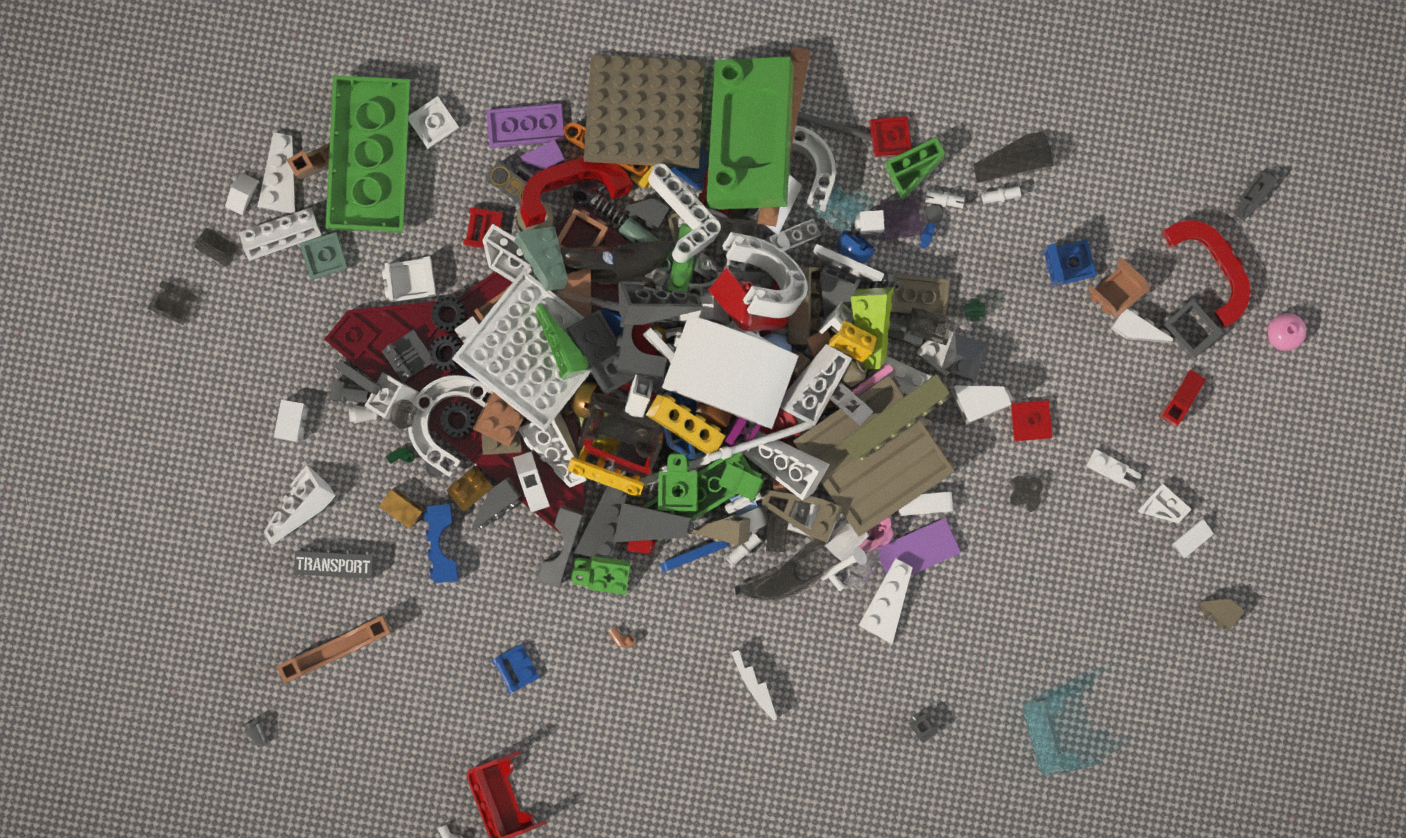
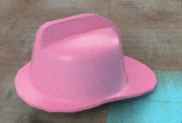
[859,517,893,552]

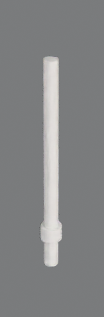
[706,422,812,462]

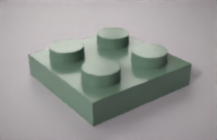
[300,232,348,280]

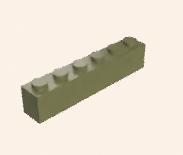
[841,374,950,462]

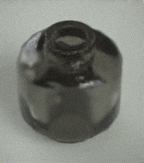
[390,399,417,429]

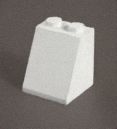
[951,385,1013,425]

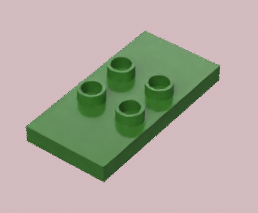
[326,75,410,233]

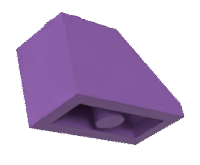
[520,140,565,170]

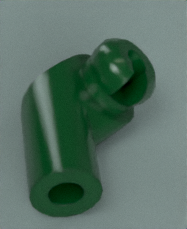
[385,447,415,464]

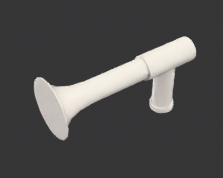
[819,546,867,591]

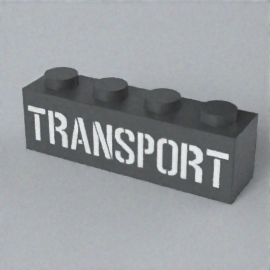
[294,548,374,579]

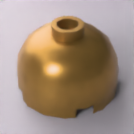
[569,381,604,420]

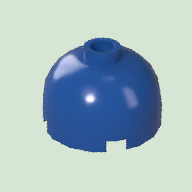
[837,230,876,264]

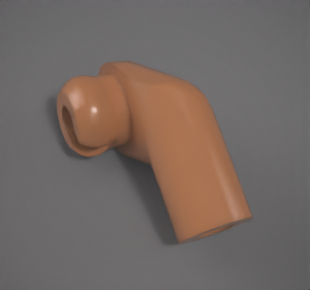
[608,627,636,648]

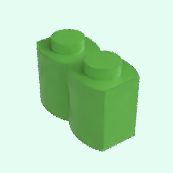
[719,461,765,501]

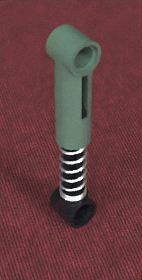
[573,180,674,272]

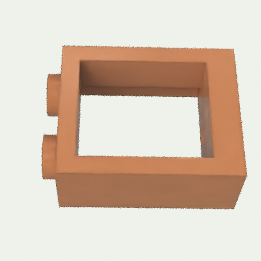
[558,208,608,269]

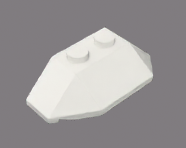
[483,224,540,282]

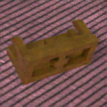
[379,487,425,529]

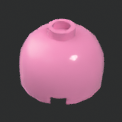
[1267,313,1307,351]

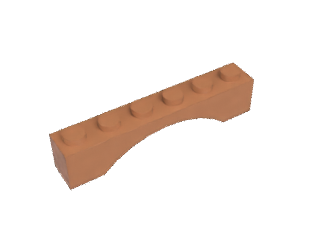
[276,616,392,684]

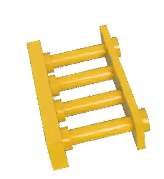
[567,431,644,497]

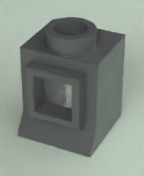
[909,712,939,743]

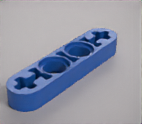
[660,541,731,573]

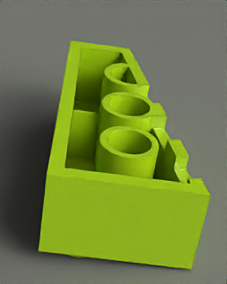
[850,287,894,370]

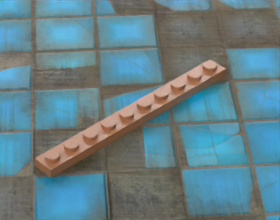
[757,47,811,227]

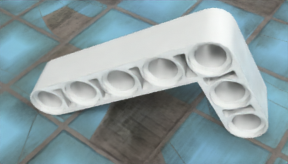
[648,163,721,263]

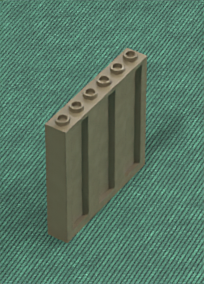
[793,376,955,537]

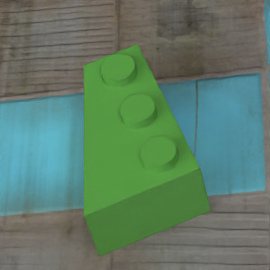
[885,137,945,201]

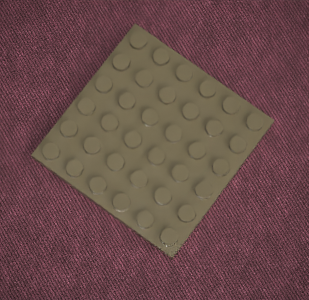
[584,54,705,168]

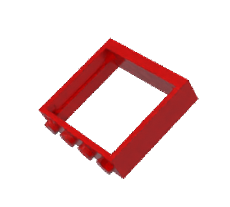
[582,383,665,476]

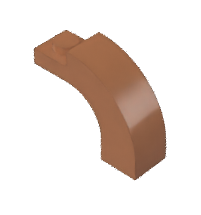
[287,142,330,179]

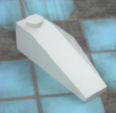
[518,412,587,487]
[264,465,335,544]

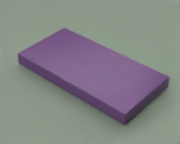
[486,103,566,148]
[875,518,961,575]

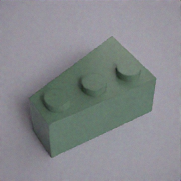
[514,226,568,291]

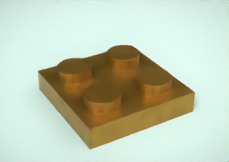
[446,466,493,512]

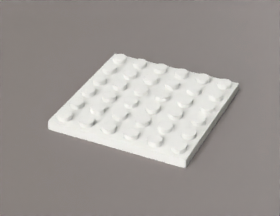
[452,269,591,431]

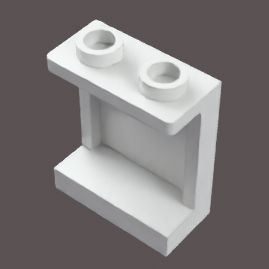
[382,256,437,303]

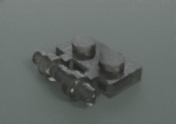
[148,280,197,325]

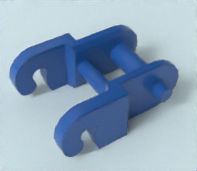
[919,223,935,248]

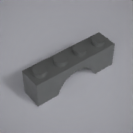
[537,505,585,588]

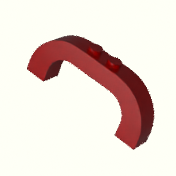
[520,157,633,228]
[1161,220,1250,329]

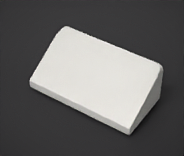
[1172,519,1213,558]

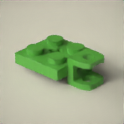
[658,454,698,511]
[572,556,631,595]

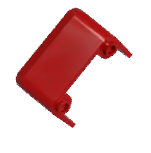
[708,268,789,331]
[467,751,547,838]

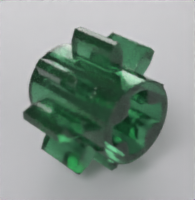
[964,298,985,322]

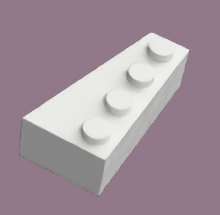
[743,433,830,500]

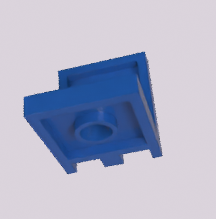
[1043,239,1097,287]

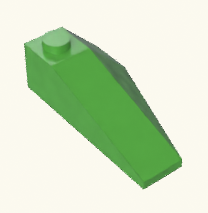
[535,304,589,381]

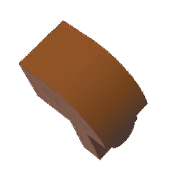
[696,402,732,433]

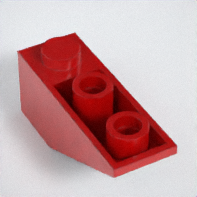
[1159,369,1206,427]

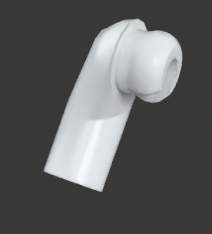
[438,824,463,838]

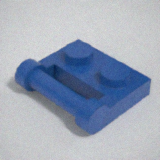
[491,644,540,694]

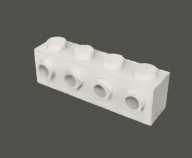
[239,207,322,261]

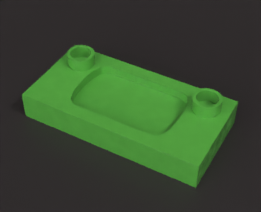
[707,57,794,210]

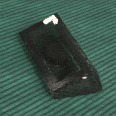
[195,228,239,267]

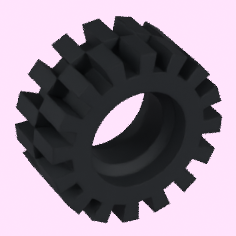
[431,296,466,332]
[429,336,464,371]
[440,402,476,438]

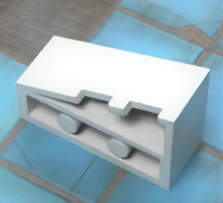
[745,175,802,235]

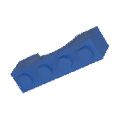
[424,504,459,584]

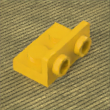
[829,321,877,362]

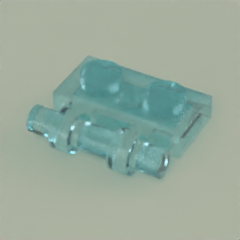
[814,184,864,232]

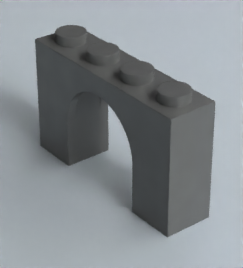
[613,317,673,379]

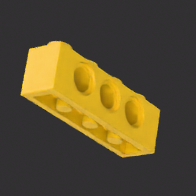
[646,395,726,454]

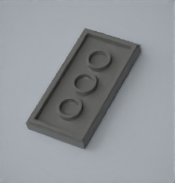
[566,310,637,396]

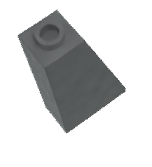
[614,503,694,542]

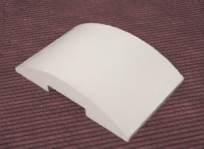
[662,315,798,429]

